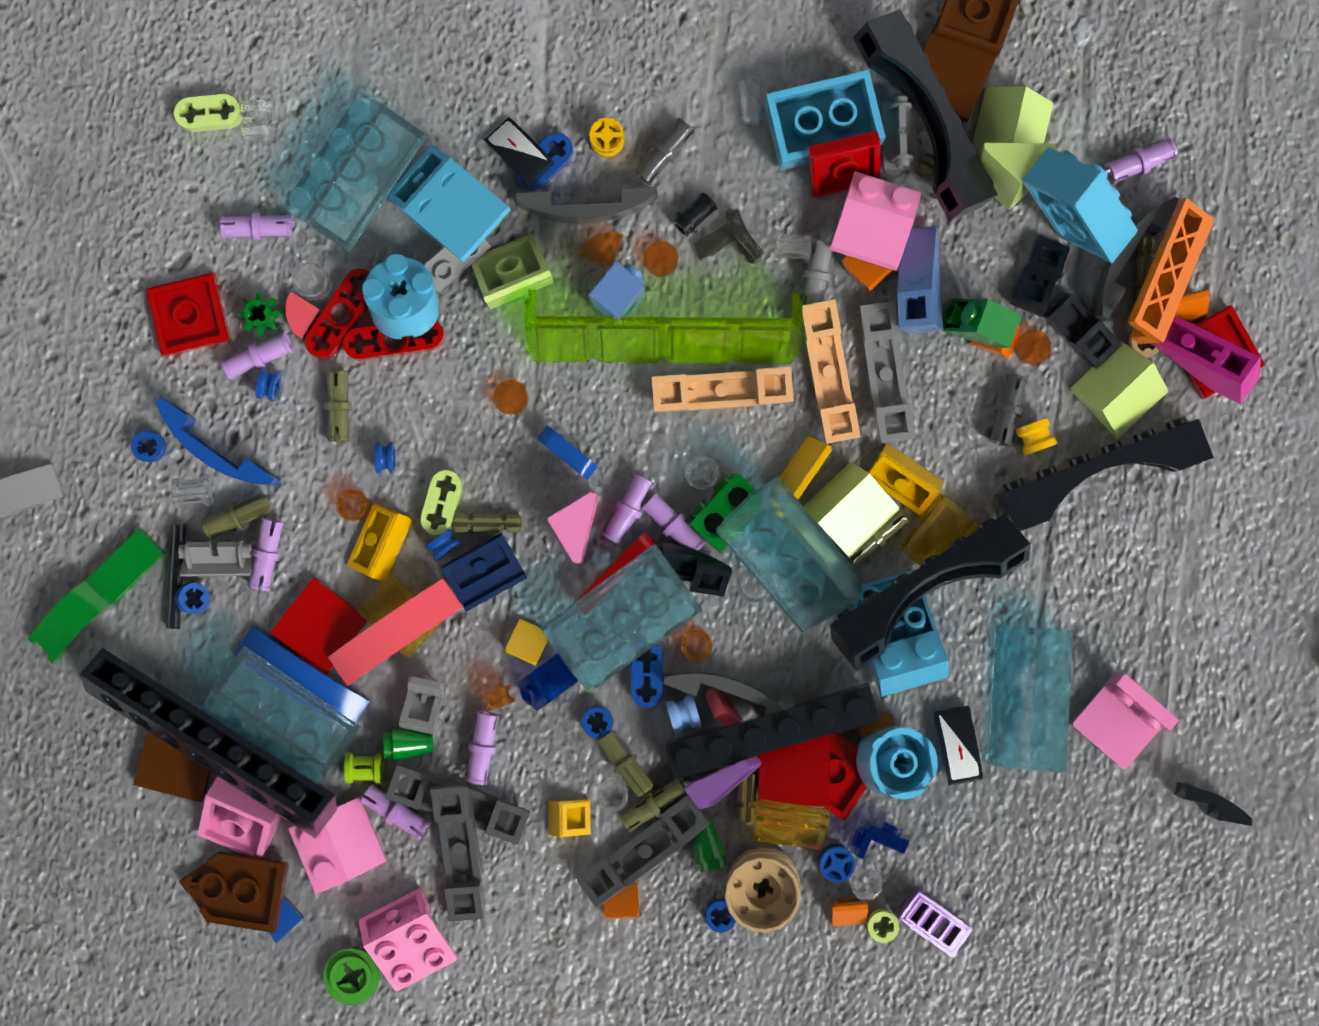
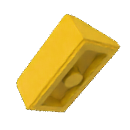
[770,436,832,506]
[867,443,944,516]
[346,502,412,582]

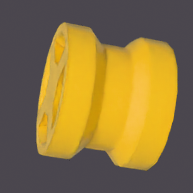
[589,117,625,158]
[1015,418,1058,456]

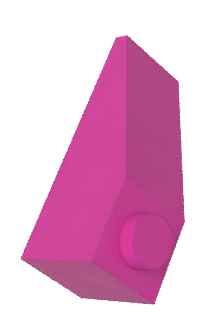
[1151,316,1260,404]

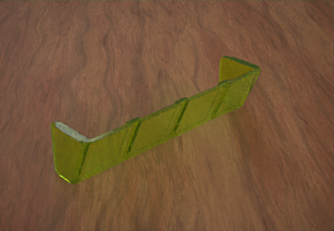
[525,289,803,364]

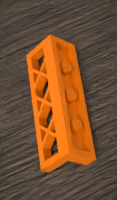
[1127,198,1215,344]

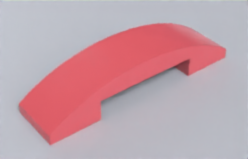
[328,578,463,686]

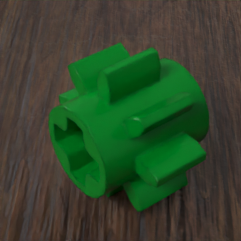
[237,292,284,337]

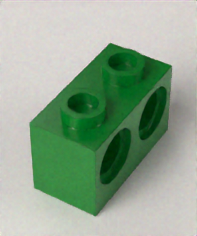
[689,473,768,553]

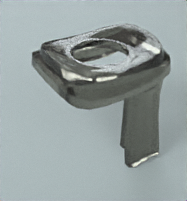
[693,208,765,264]

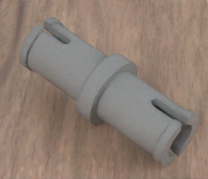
[800,240,832,309]

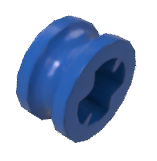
[255,368,282,402]
[131,431,167,463]
[374,442,396,473]
[425,529,460,562]
[174,582,210,614]
[582,706,613,739]
[705,898,736,933]

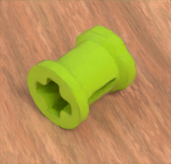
[344,752,384,784]

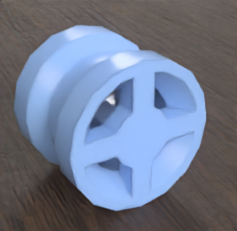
[666,695,702,735]

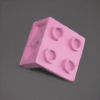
[1071,671,1179,769]
[359,887,457,991]

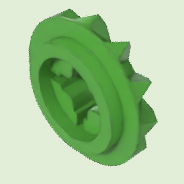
[323,947,381,1005]

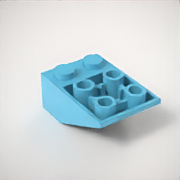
[385,145,511,262]
[849,570,948,697]

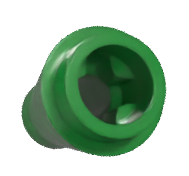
[383,727,433,762]
[694,818,729,873]

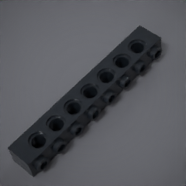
[79,648,337,839]

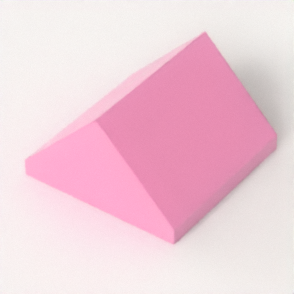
[547,492,599,564]

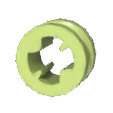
[866,908,899,943]

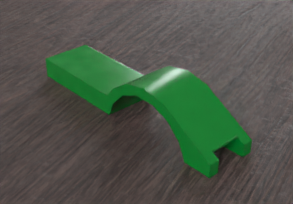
[28,529,166,664]

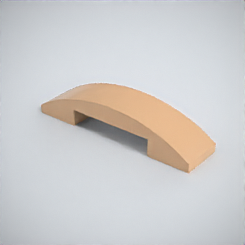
[800,299,861,444]
[651,367,794,412]

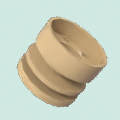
[725,846,801,933]

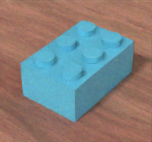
[764,70,886,171]
[1022,147,1138,263]

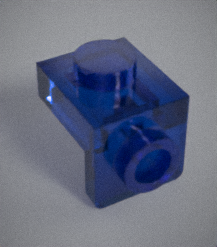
[517,652,579,711]
[851,820,909,859]

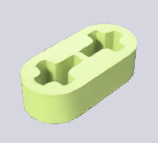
[174,94,243,132]
[421,470,463,535]

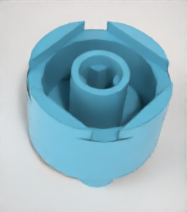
[362,254,439,339]
[856,725,938,799]

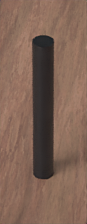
[166,524,186,629]

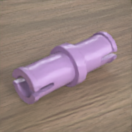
[1104,138,1178,184]
[220,212,293,240]
[221,331,294,380]
[602,473,655,545]
[641,492,706,551]
[247,518,284,591]
[465,711,499,785]
[360,784,431,841]

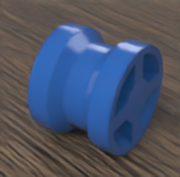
[818,844,855,883]

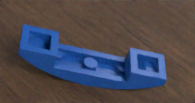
[156,397,281,486]
[234,626,371,730]

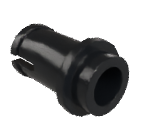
[673,192,717,237]

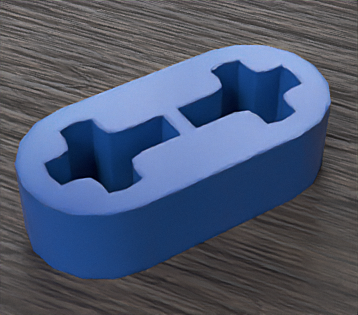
[517,133,573,191]
[536,425,598,480]
[631,641,663,708]

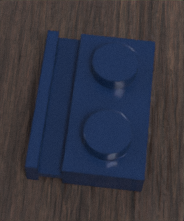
[441,532,527,612]

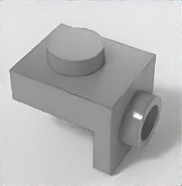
[399,675,444,735]

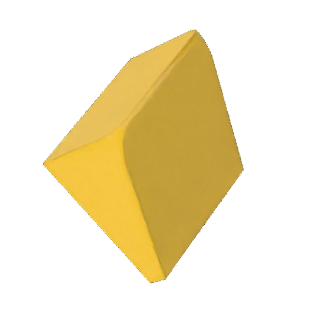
[504,619,551,665]
[548,799,591,837]

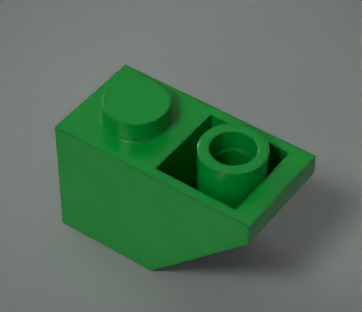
[940,298,1022,348]

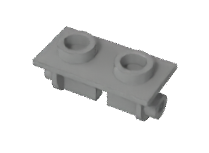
[881,96,919,171]
[422,239,491,292]
[178,540,254,577]

